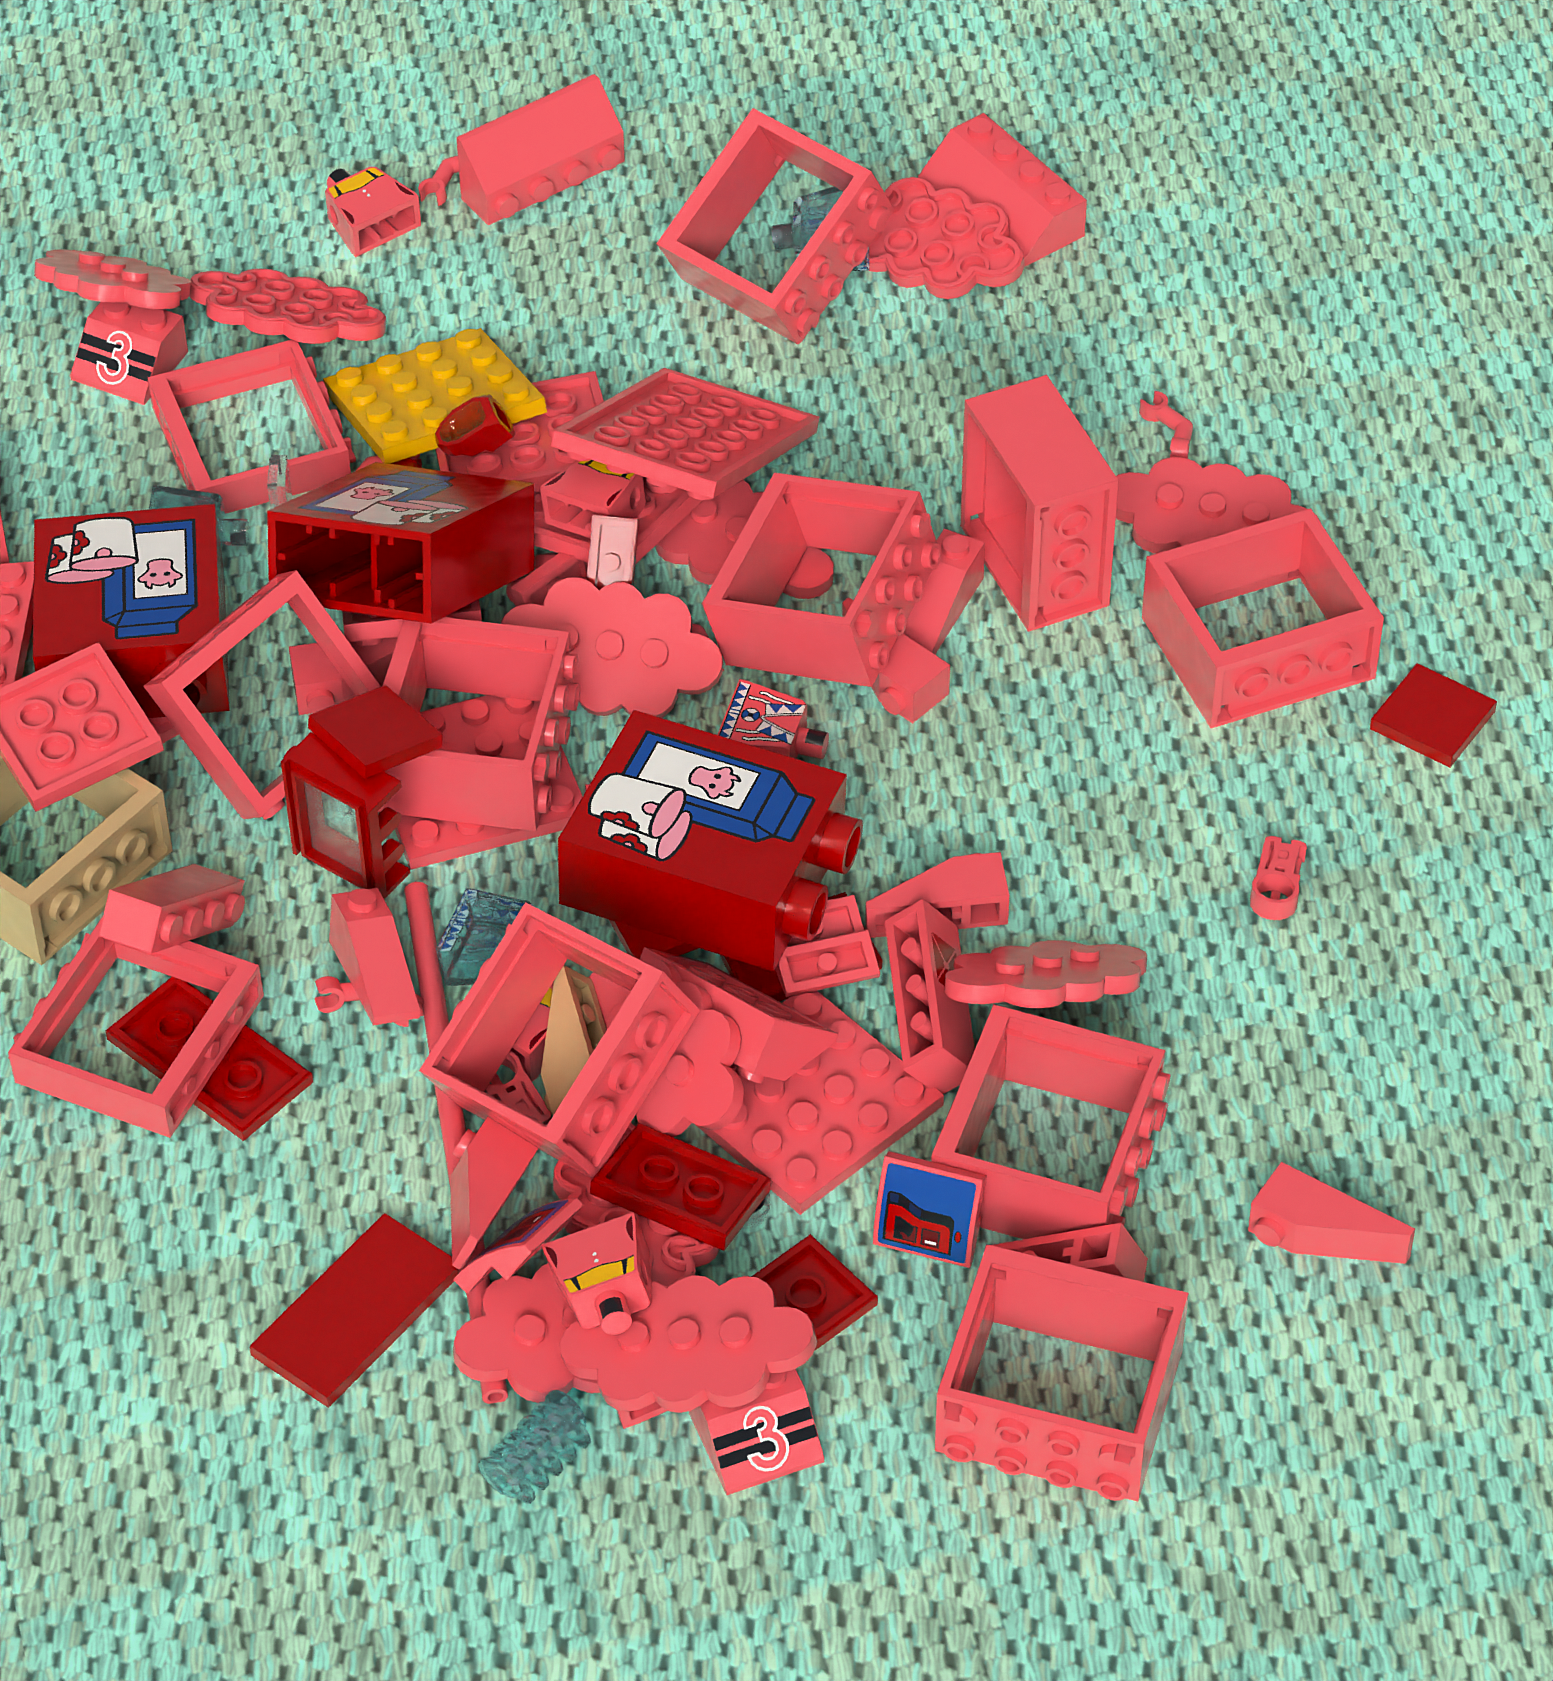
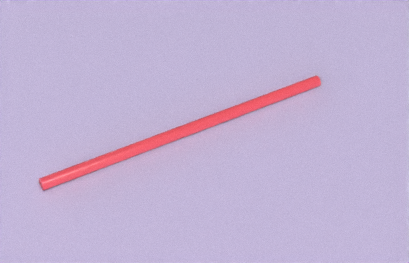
[404,882,508,1404]

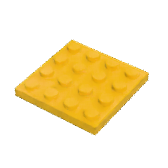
[323,328,547,464]

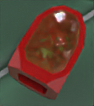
[435,394,515,456]

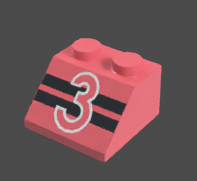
[70,302,188,405]
[689,1369,824,1495]

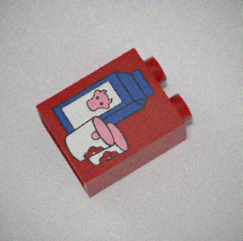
[267,462,534,624]
[33,504,230,718]
[558,710,863,972]

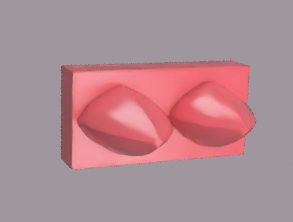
[506,552,588,607]

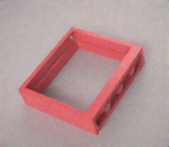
[148,340,356,516]
[144,570,381,820]
[8,917,264,1138]

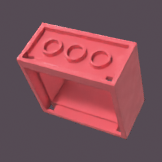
[656,108,894,344]
[960,375,1118,632]
[702,473,941,687]
[1142,508,1384,728]
[378,617,580,832]
[419,902,700,1178]
[931,1004,1171,1239]
[935,1245,1189,1502]

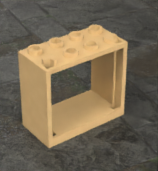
[0,755,173,965]

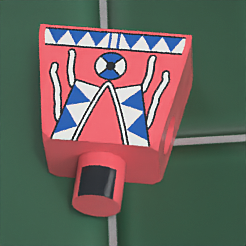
[717,679,829,759]

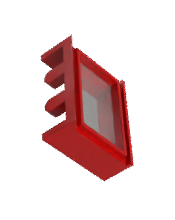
[281,732,410,899]

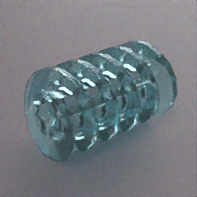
[478,1390,591,1504]

